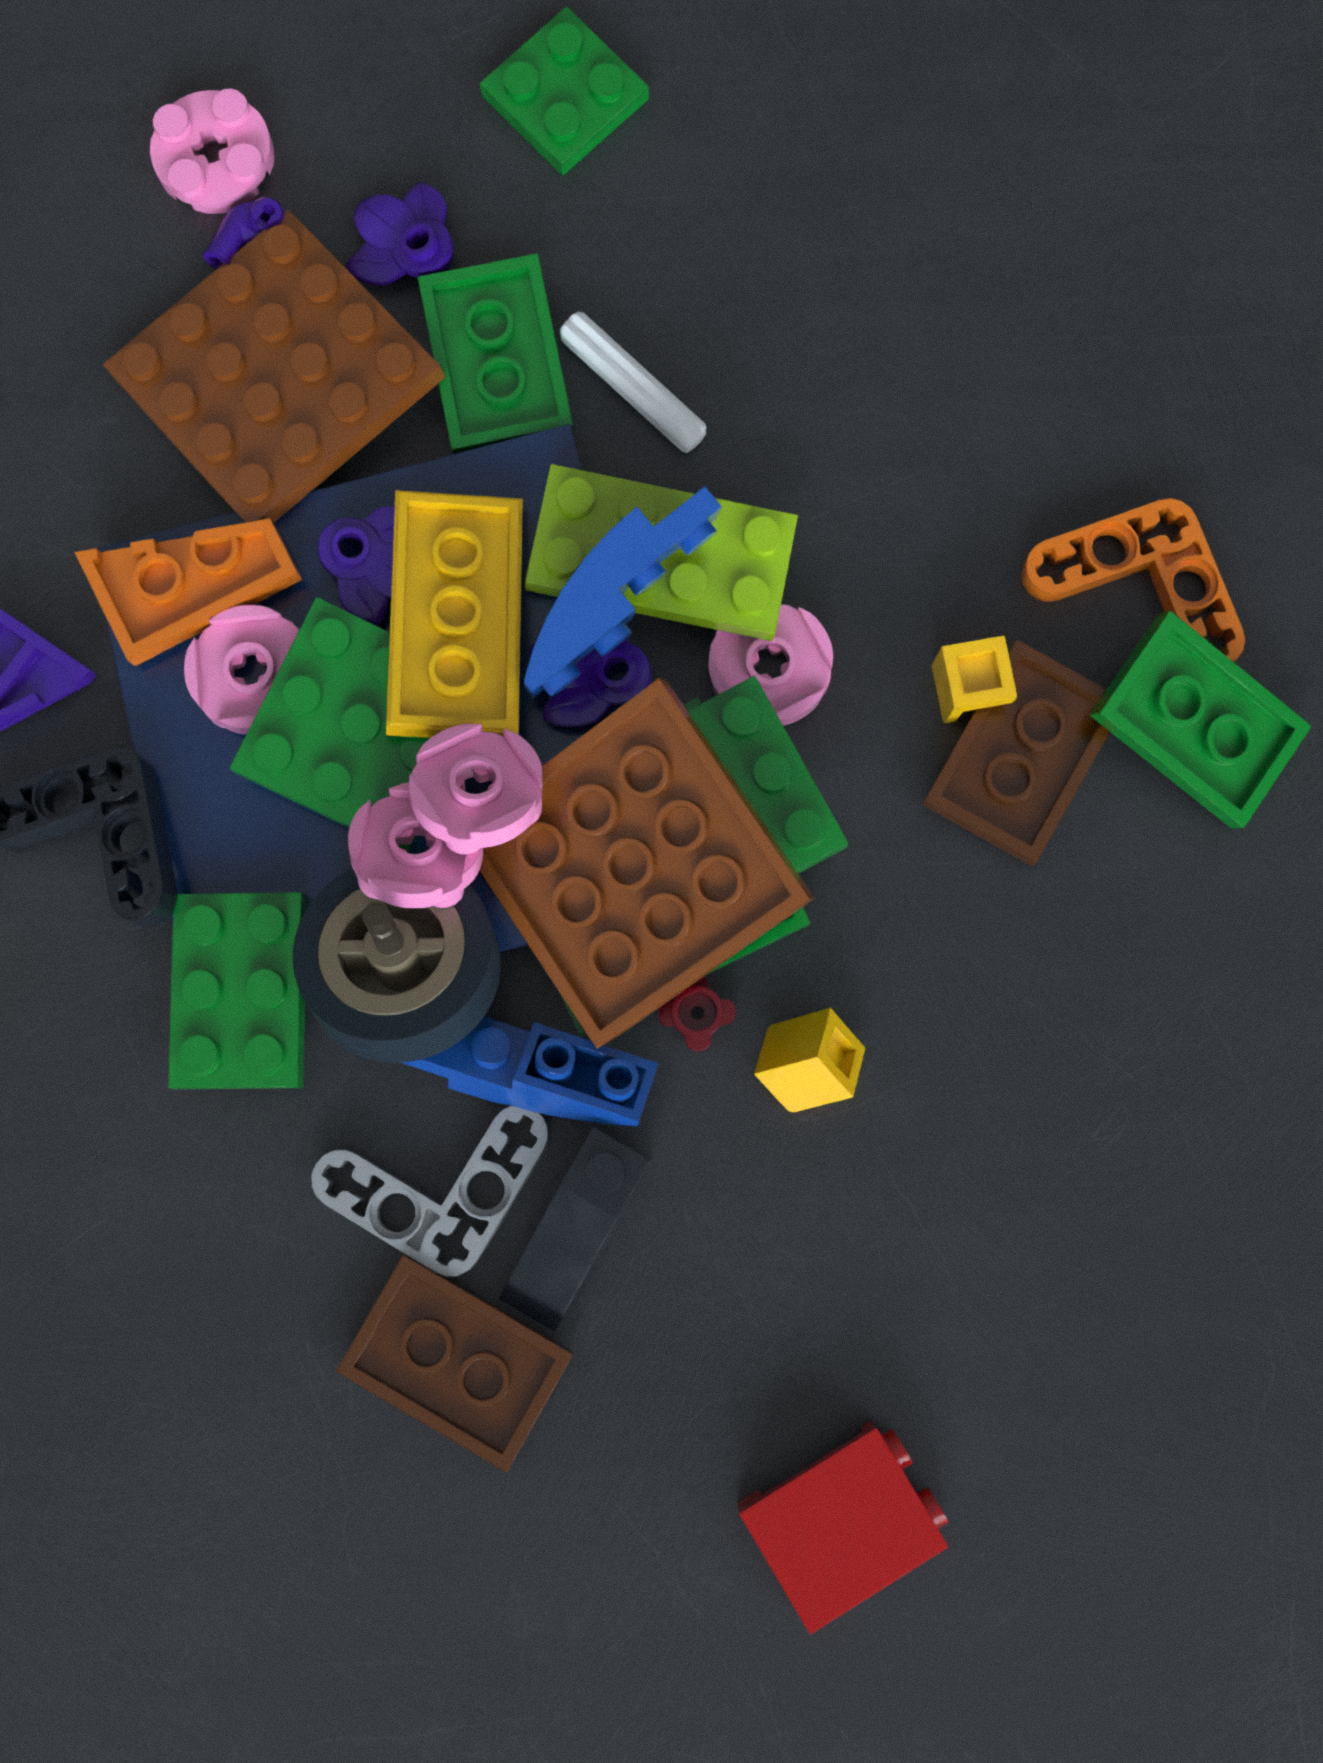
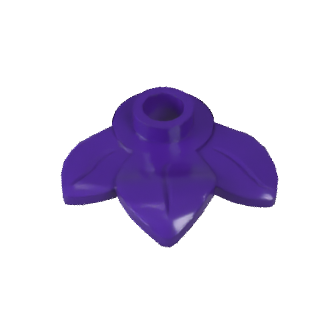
[345,182,454,286]
[317,505,395,627]
[528,637,652,727]

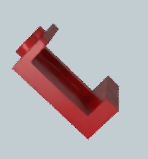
[737,1421,949,1635]

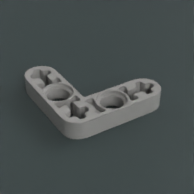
[311,1106,550,1276]

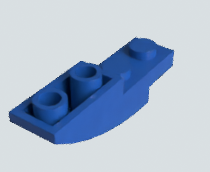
[524,486,722,698]
[402,1016,659,1126]

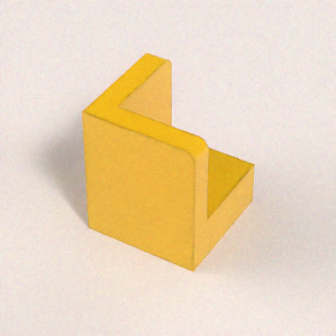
[931,635,1017,724]
[754,1008,865,1112]

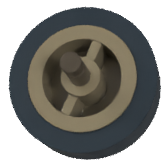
[293,868,501,1063]

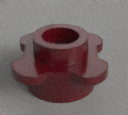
[659,977,736,1052]

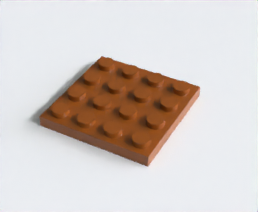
[102,209,445,523]
[480,678,815,1049]

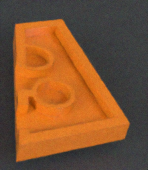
[74,518,303,666]

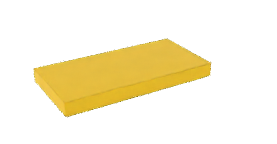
[386,490,523,738]

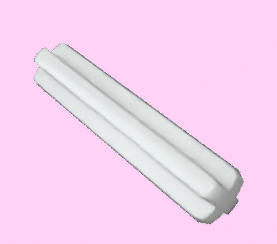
[560,311,707,453]

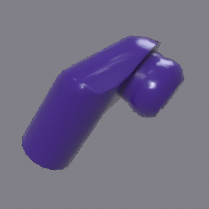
[203,197,284,270]

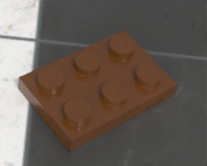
[922,639,1110,867]
[336,1254,575,1473]

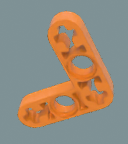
[1021,498,1245,662]

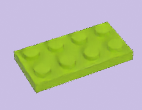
[525,464,798,641]

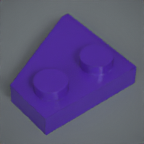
[0,608,97,732]

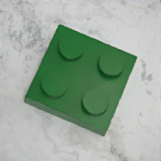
[479,6,649,176]

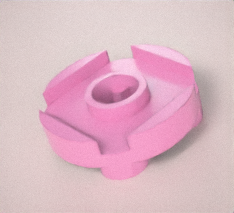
[150,88,275,214]
[708,604,833,726]
[184,605,299,734]
[408,724,543,854]
[348,783,483,908]

